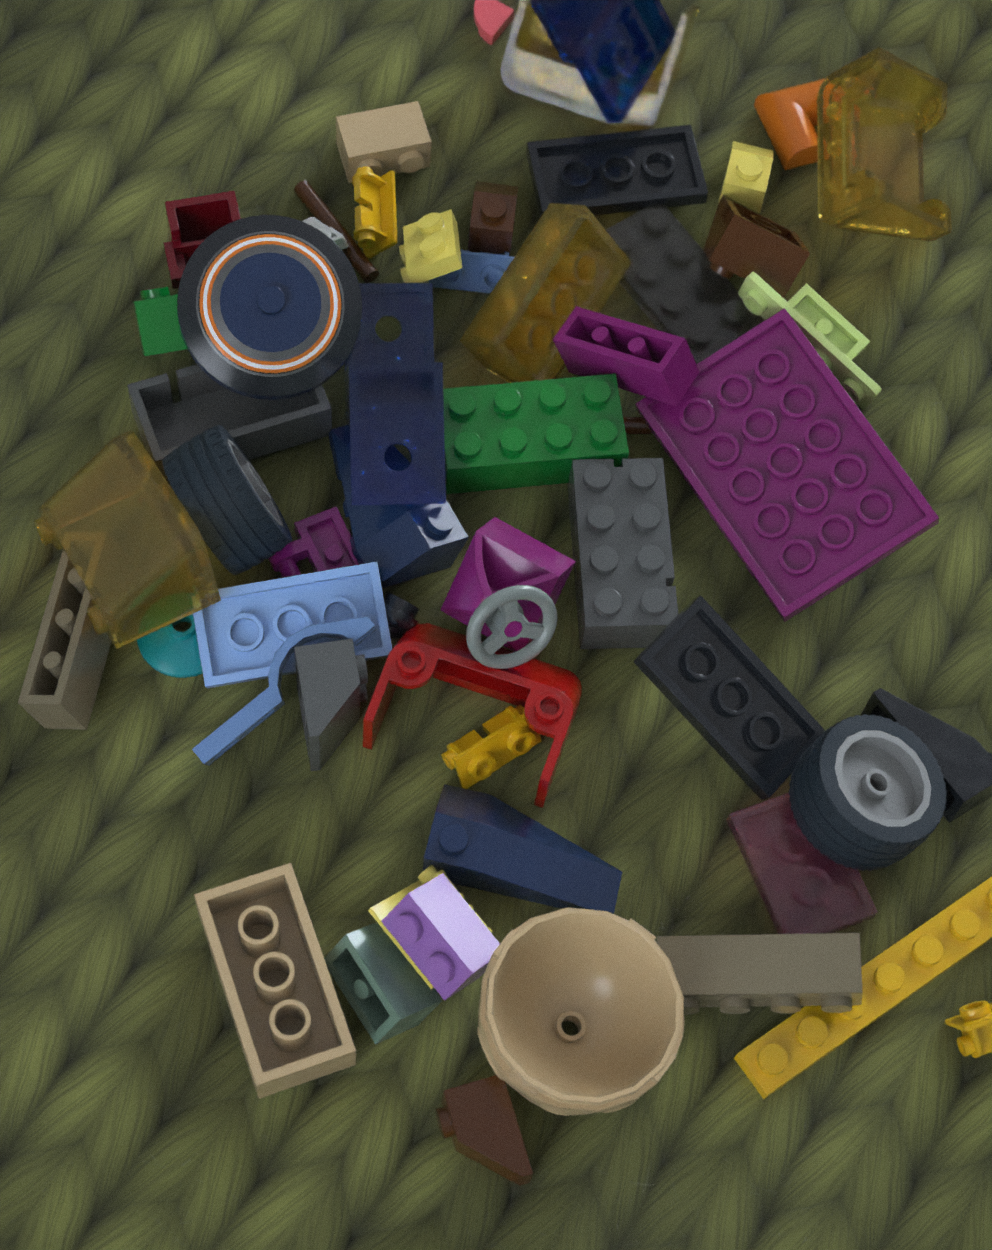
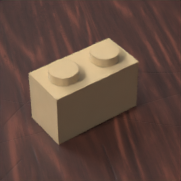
[336,101,431,183]

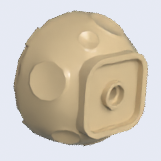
[477,907,685,1116]

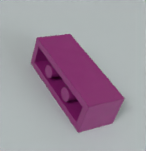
[553,306,700,406]

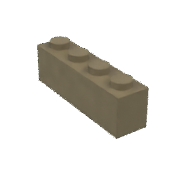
[18,534,134,730]
[657,933,863,1015]

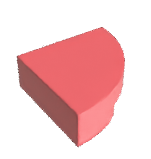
[474,0,514,46]

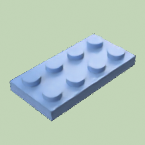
[190,562,392,688]

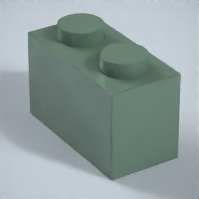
[324,922,443,1045]

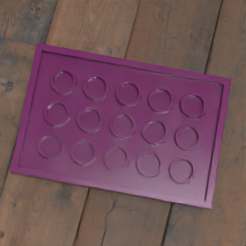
[635,308,939,622]

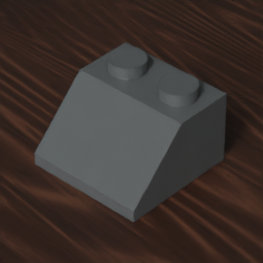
[294,639,368,772]

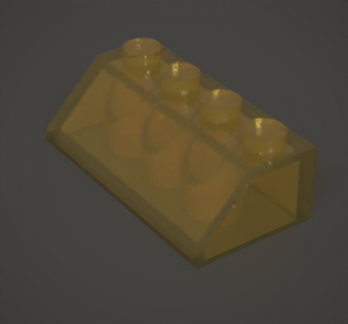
[460,203,632,383]

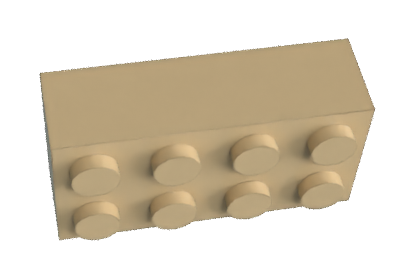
[194,863,356,1099]

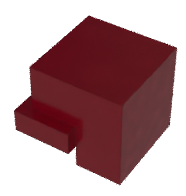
[163,191,241,289]

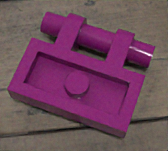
[268,507,359,578]

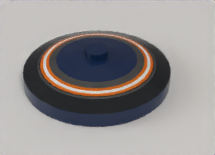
[177,215,362,400]

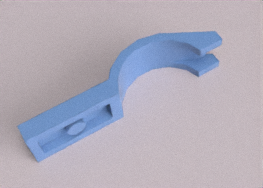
[192,616,376,766]

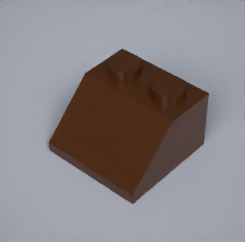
[703,195,810,298]

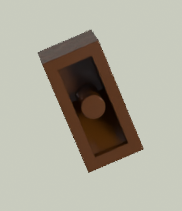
[468,181,518,256]
[435,1075,533,1186]

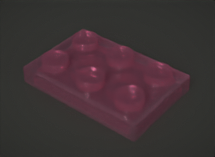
[727,792,878,934]

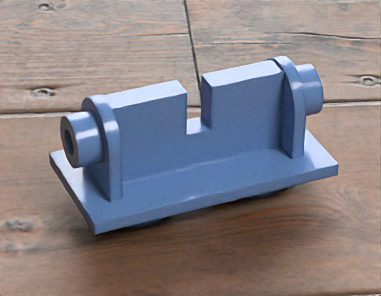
[429,250,517,296]

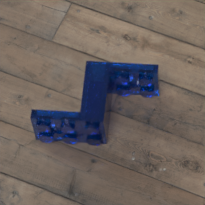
[530,0,677,123]
[344,283,446,506]

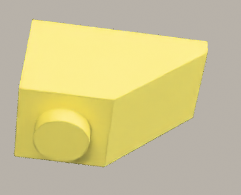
[719,141,774,214]

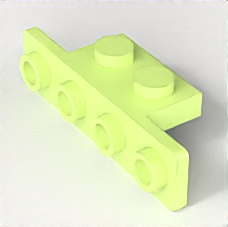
[738,272,882,410]

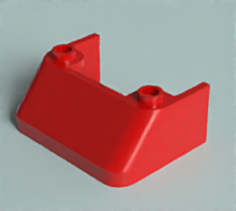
[363,623,582,808]

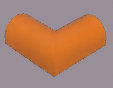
[754,76,848,170]

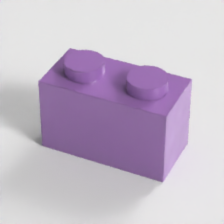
[381,873,500,1001]

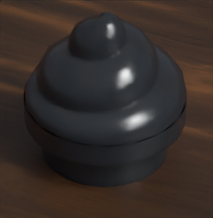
[384,592,420,639]

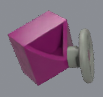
[440,517,576,669]

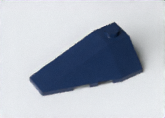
[328,420,469,588]
[422,784,622,914]

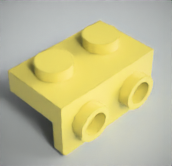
[399,209,462,306]

